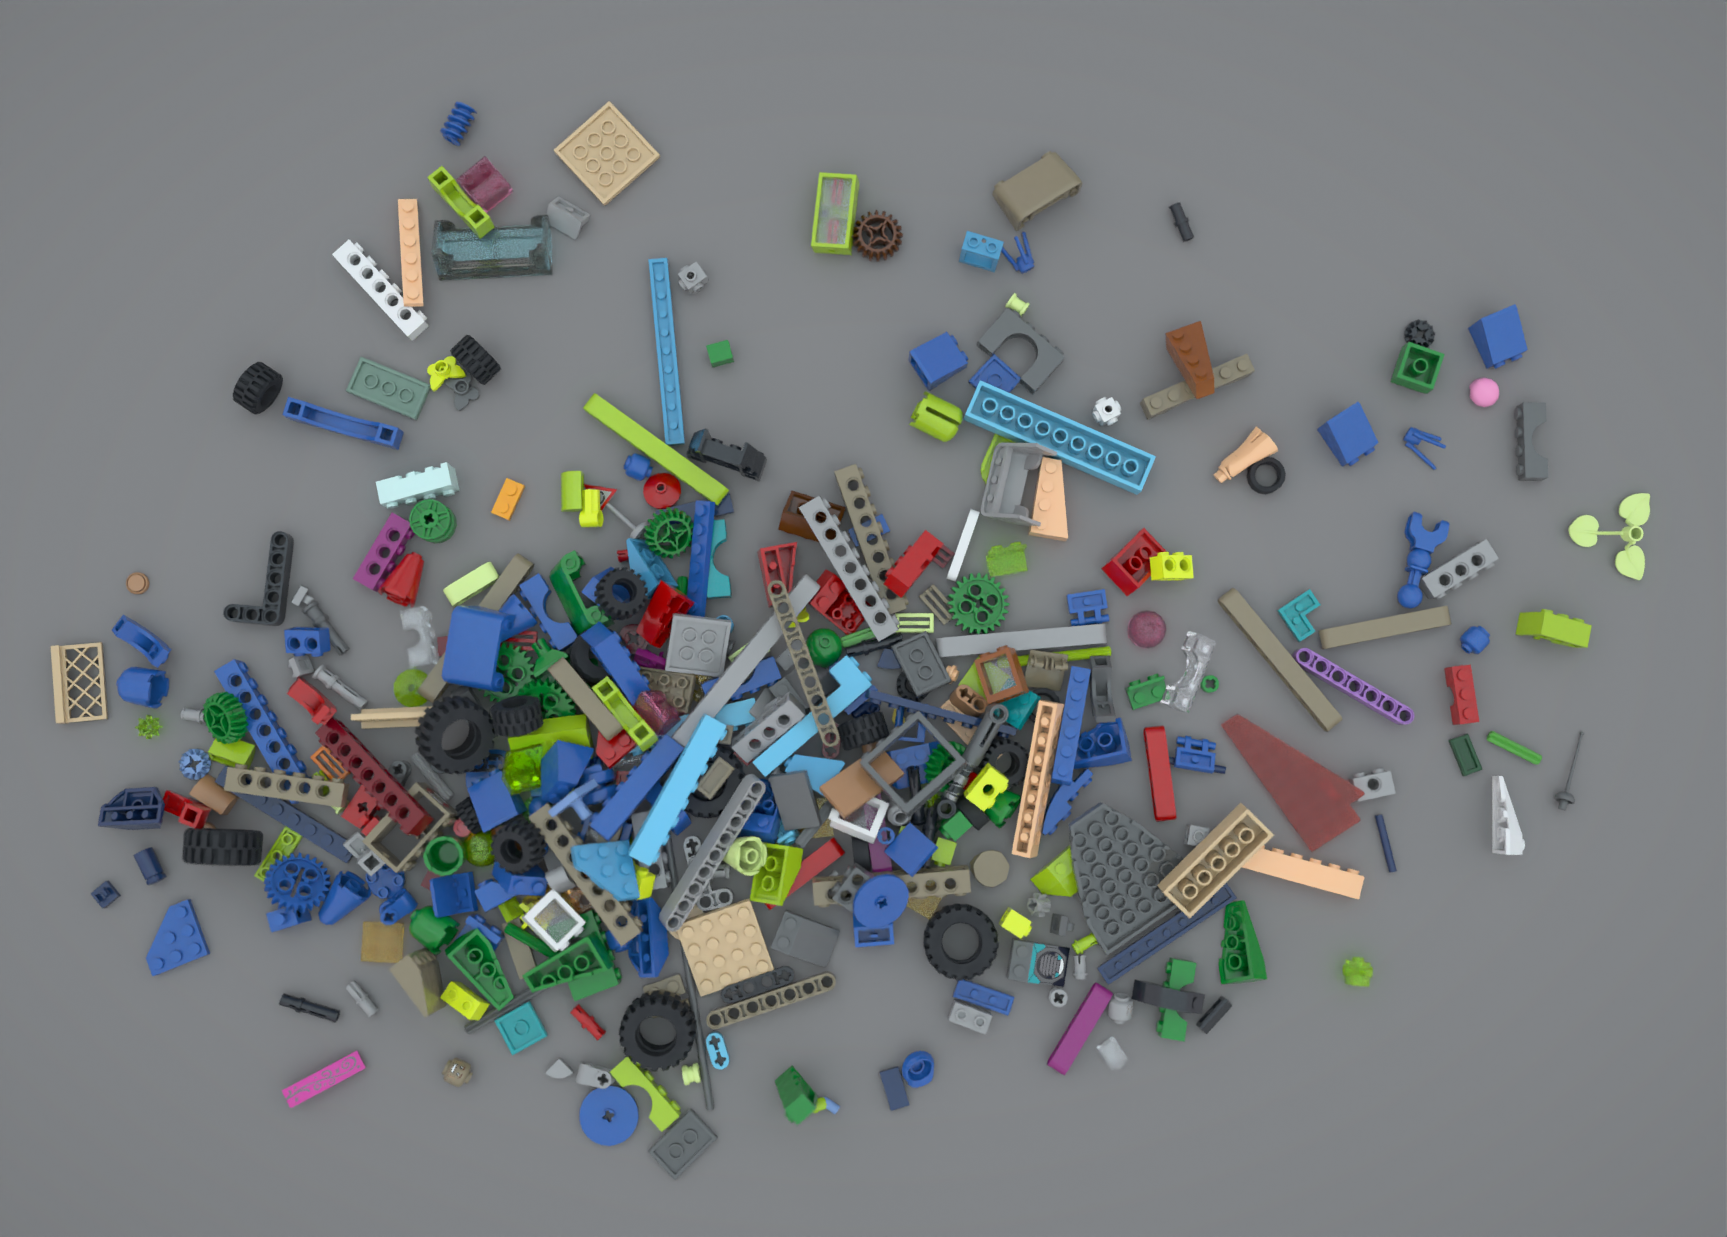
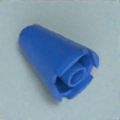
[499,594,538,643]
[318,871,371,925]

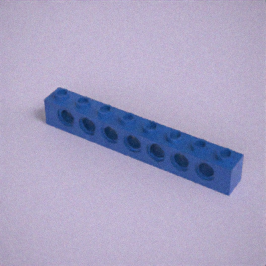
[214,659,312,804]

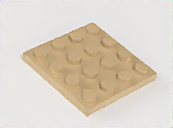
[554,101,660,206]
[677,898,774,996]

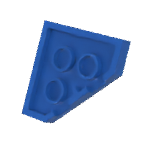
[146,899,210,977]

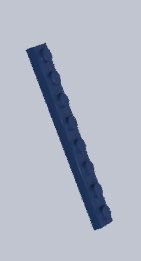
[865,690,1017,738]
[215,765,353,863]
[1097,882,1237,985]

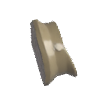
[970,850,1010,888]

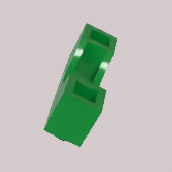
[1156,957,1196,1041]

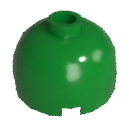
[805,628,842,667]

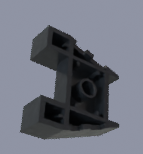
[686,429,767,482]

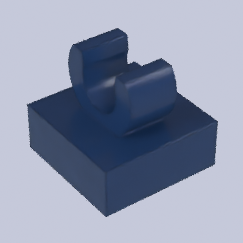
[91,881,121,909]

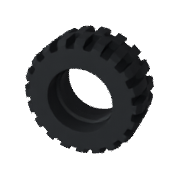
[415,696,496,775]
[671,745,745,818]
[182,828,263,866]
[923,903,999,981]
[619,990,697,1072]

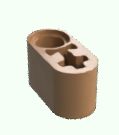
[949,685,988,718]

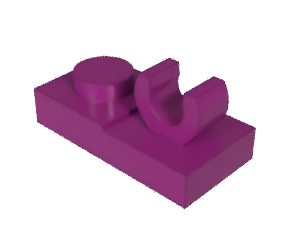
[634,648,666,670]

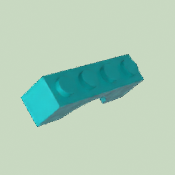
[707,519,732,599]

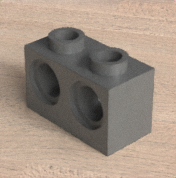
[831,862,874,912]

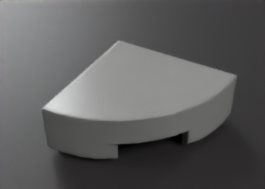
[545,1058,574,1079]

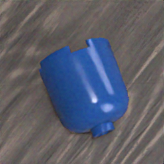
[116,667,169,709]

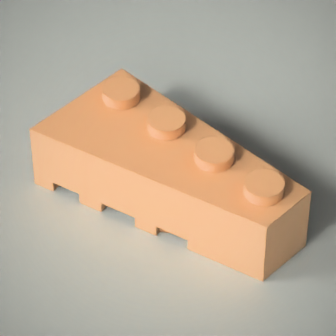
[1028,457,1068,541]

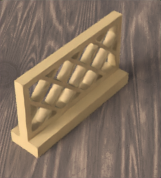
[51,642,108,724]
[351,706,433,729]

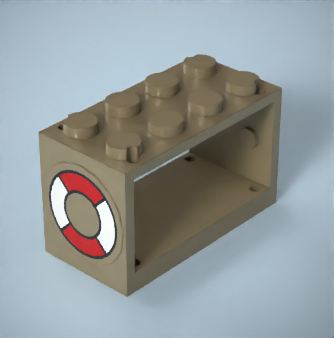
[362,782,458,873]

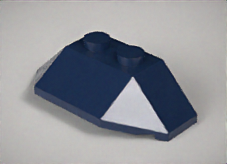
[98,787,165,830]

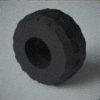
[570,628,627,685]

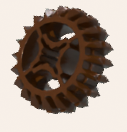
[852,210,903,262]

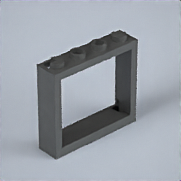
[860,711,967,818]

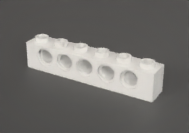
[332,240,429,341]

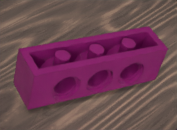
[353,513,415,592]

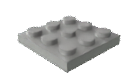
[665,613,732,677]

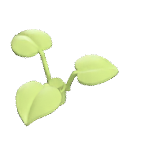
[1568,493,1650,580]

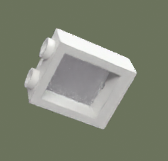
[828,798,889,844]
[522,889,586,952]

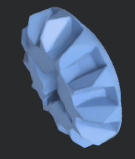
[179,749,211,780]

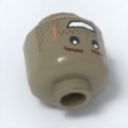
[442,1058,473,1087]

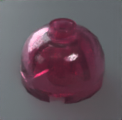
[1127,610,1166,649]

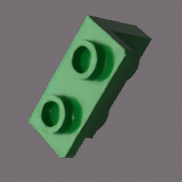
[1125,674,1170,710]

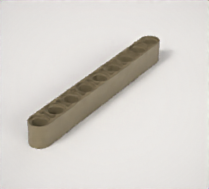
[417,553,534,703]
[768,580,839,747]
[1217,588,1343,732]

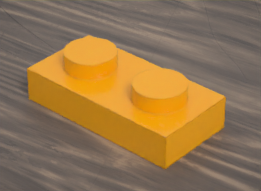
[491,478,525,521]

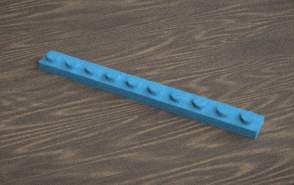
[648,258,685,446]

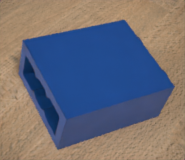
[492,862,548,896]

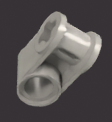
[575,1061,615,1089]

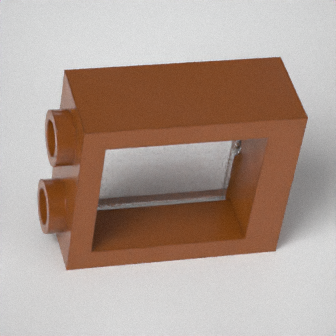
[974,645,1029,704]

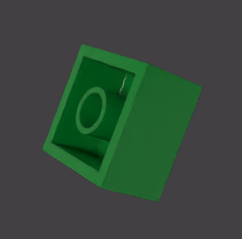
[1390,342,1445,394]

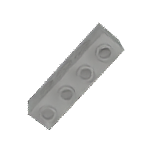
[1419,539,1499,600]
[731,692,805,763]
[631,811,672,890]

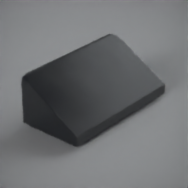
[1196,996,1232,1034]

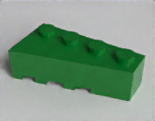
[522,931,614,992]

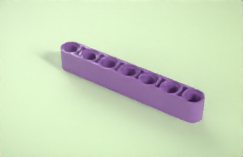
[1292,648,1414,725]

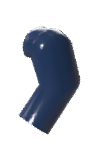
[851,702,880,719]

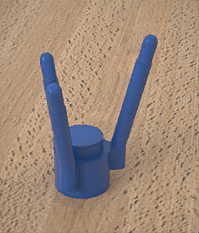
[1001,232,1035,274]
[1403,427,1446,470]

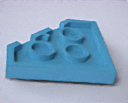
[570,840,640,901]

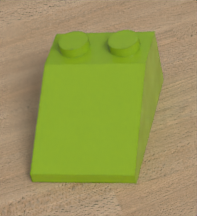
[750,843,803,906]

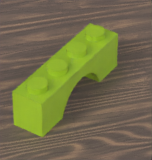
[427,166,494,239]
[592,676,658,752]
[610,1055,681,1132]

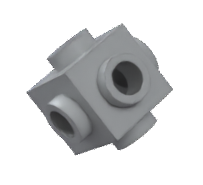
[678,261,709,294]

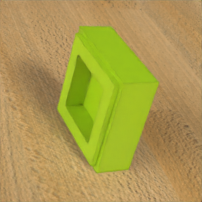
[498,897,524,923]

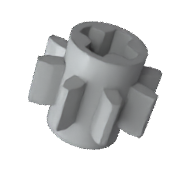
[1027,893,1051,917]

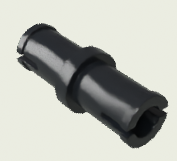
[1169,202,1194,242]

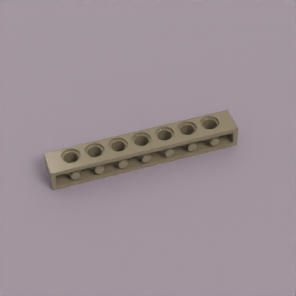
[834,464,909,617]
[528,803,643,946]
[812,865,971,908]

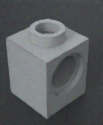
[1183,824,1210,846]

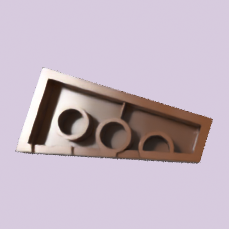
[1165,321,1215,399]

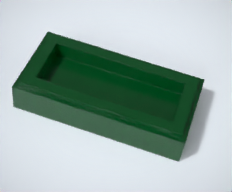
[1448,733,1482,776]

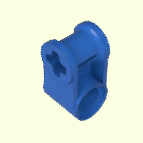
[379,888,418,925]

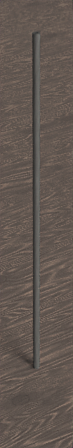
[642,706,714,1110]

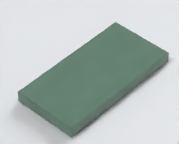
[346,357,431,420]

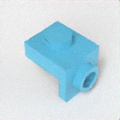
[777,820,800,846]

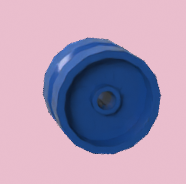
[574,768,618,806]

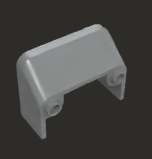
[981,443,1057,526]

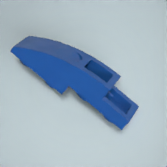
[1042,769,1093,835]

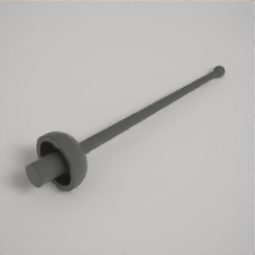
[1554,731,1584,811]

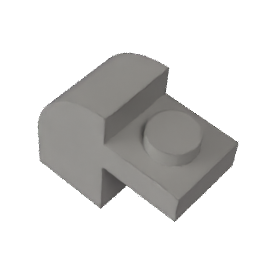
[343,830,385,876]

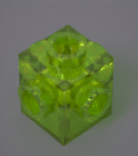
[1342,957,1373,987]

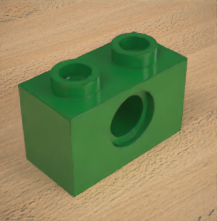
[937,809,972,841]

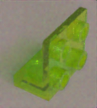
[986,542,1028,577]

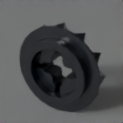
[1404,319,1435,348]

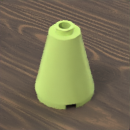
[723,836,767,876]

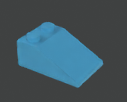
[626,538,678,599]

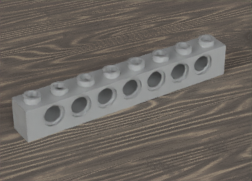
[799,496,900,642]

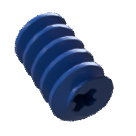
[440,102,477,146]

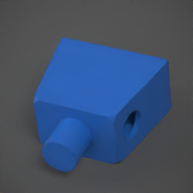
[266,907,312,932]

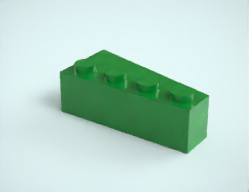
[775,1065,818,1125]

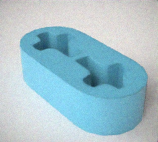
[706,1031,730,1069]

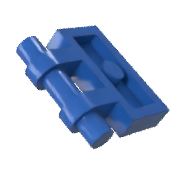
[1066,589,1109,627]
[1174,736,1216,774]

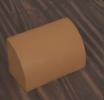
[189,774,239,815]

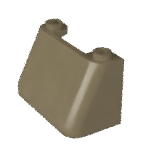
[992,151,1083,232]

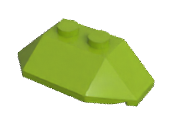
[1030,845,1078,897]

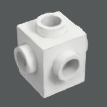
[1092,397,1121,426]

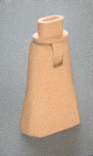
[1213,427,1278,483]

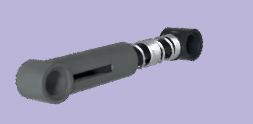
[933,702,1008,819]

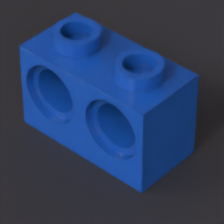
[284,627,331,657]

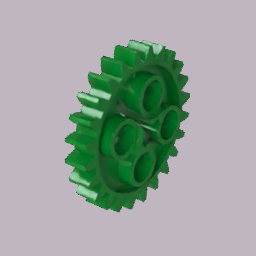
[947,573,1009,635]
[478,642,537,702]
[516,678,577,719]

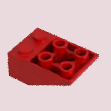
[808,569,871,635]

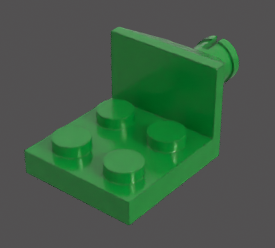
[531,638,593,702]

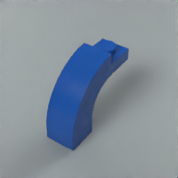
[112,614,172,668]

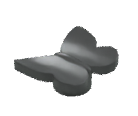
[444,371,479,411]

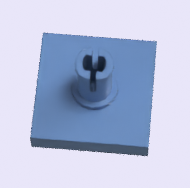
[548,779,598,821]

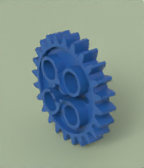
[264,853,331,914]

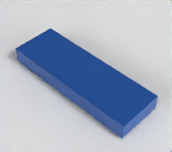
[953,979,1015,1016]

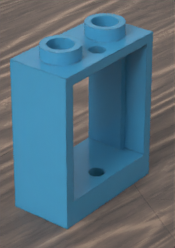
[959,231,1004,272]

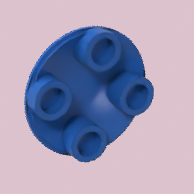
[365,863,405,899]

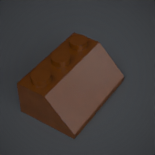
[778,491,846,542]

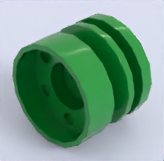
[409,499,457,544]

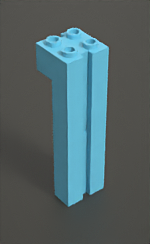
[753,655,872,777]

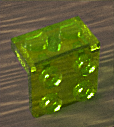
[501,743,544,795]

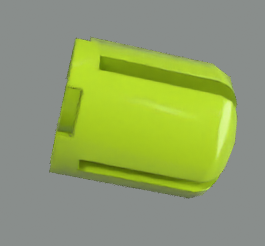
[908,391,963,442]

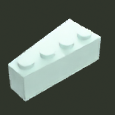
[376,462,460,509]

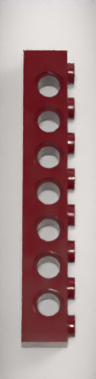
[315,716,434,837]

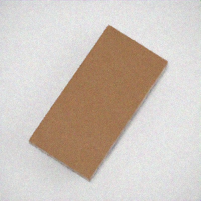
[819,748,904,819]

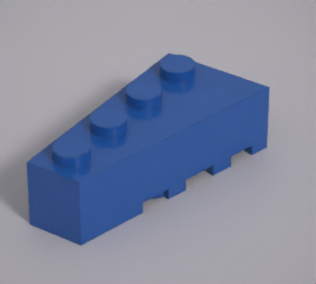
[580,621,651,706]

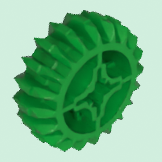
[644,507,694,559]
[202,692,249,744]
[924,741,966,793]

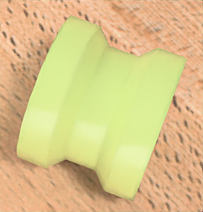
[682,1063,701,1085]

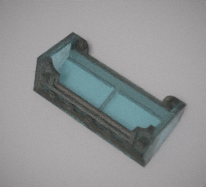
[431,215,553,281]

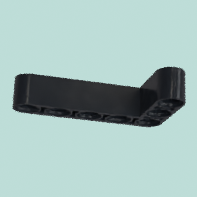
[223,531,294,626]

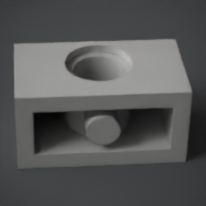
[1348,768,1396,802]
[948,999,992,1035]

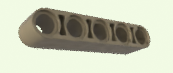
[547,657,623,741]

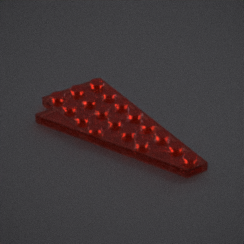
[1221,713,1365,852]

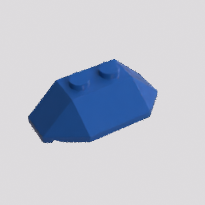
[886,741,939,789]
[626,898,669,978]

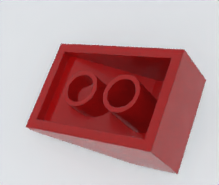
[1101,528,1170,596]

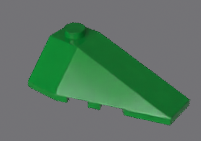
[1219,900,1267,985]
[445,928,514,1011]

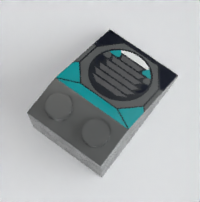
[1006,938,1070,987]

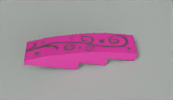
[282,1051,366,1108]

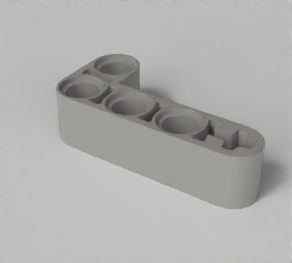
[544,819,577,894]
[683,835,734,911]

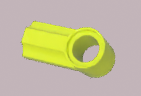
[579,489,604,528]

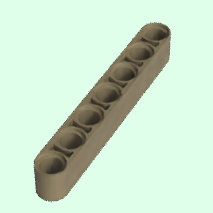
[1318,606,1452,650]
[706,971,836,1029]

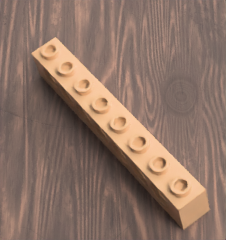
[1012,700,1065,858]

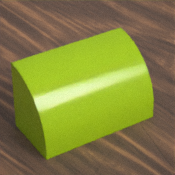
[561,471,584,512]
[208,738,255,769]

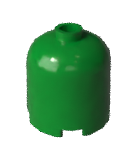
[423,835,467,876]
[409,905,460,955]

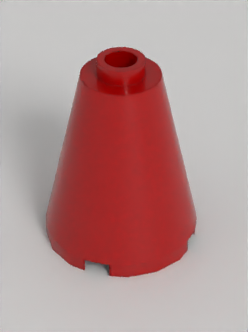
[378,552,424,608]

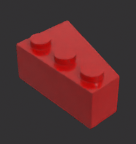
[883,530,943,598]
[636,580,694,649]

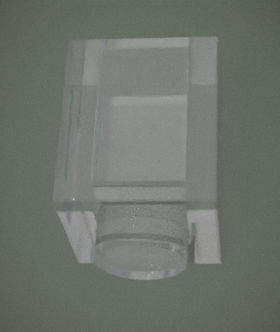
[1097,1036,1128,1070]

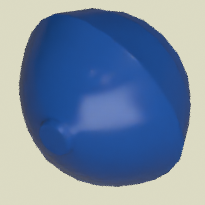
[902,1051,934,1088]

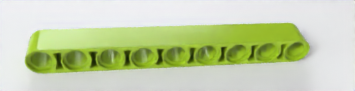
[583,393,729,506]

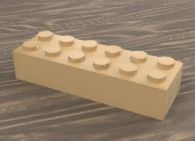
[1157,803,1274,918]

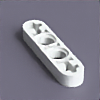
[946,509,980,582]

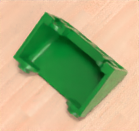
[549,550,615,635]

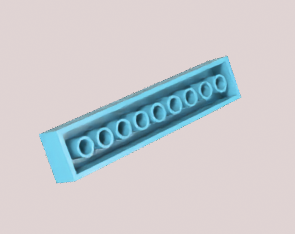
[963,380,1156,495]

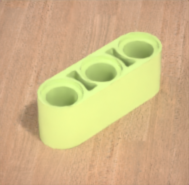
[443,562,500,607]

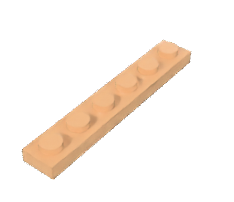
[398,199,423,307]

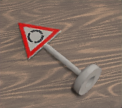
[584,484,650,540]

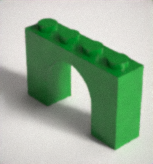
[547,909,622,1001]

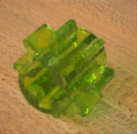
[135,715,162,739]

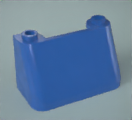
[442,606,515,692]

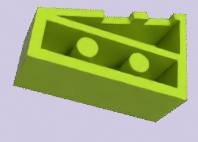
[1515,609,1592,648]

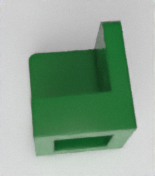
[706,340,734,368]

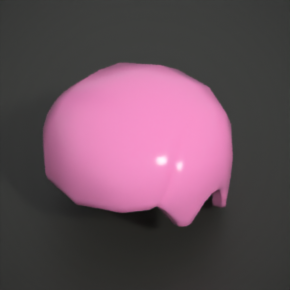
[1469,378,1499,407]

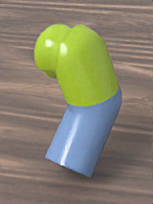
[813,1097,840,1115]

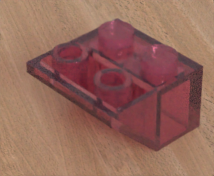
[456,156,513,213]
[634,690,681,736]

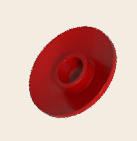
[643,473,681,509]

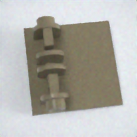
[1025,649,1068,691]

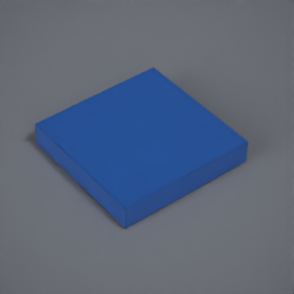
[968,354,1021,393]
[884,823,938,877]

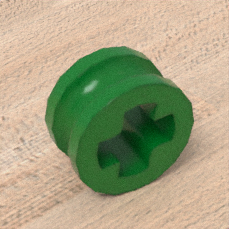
[1200,675,1219,693]

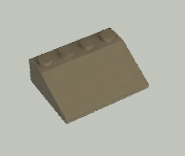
[389,948,446,1018]

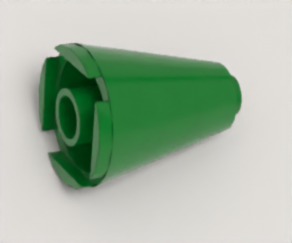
[982,784,1022,829]

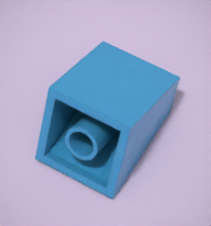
[784,754,845,796]

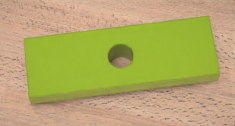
[254,826,303,882]

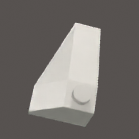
[1492,776,1525,855]

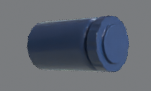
[133,847,166,886]

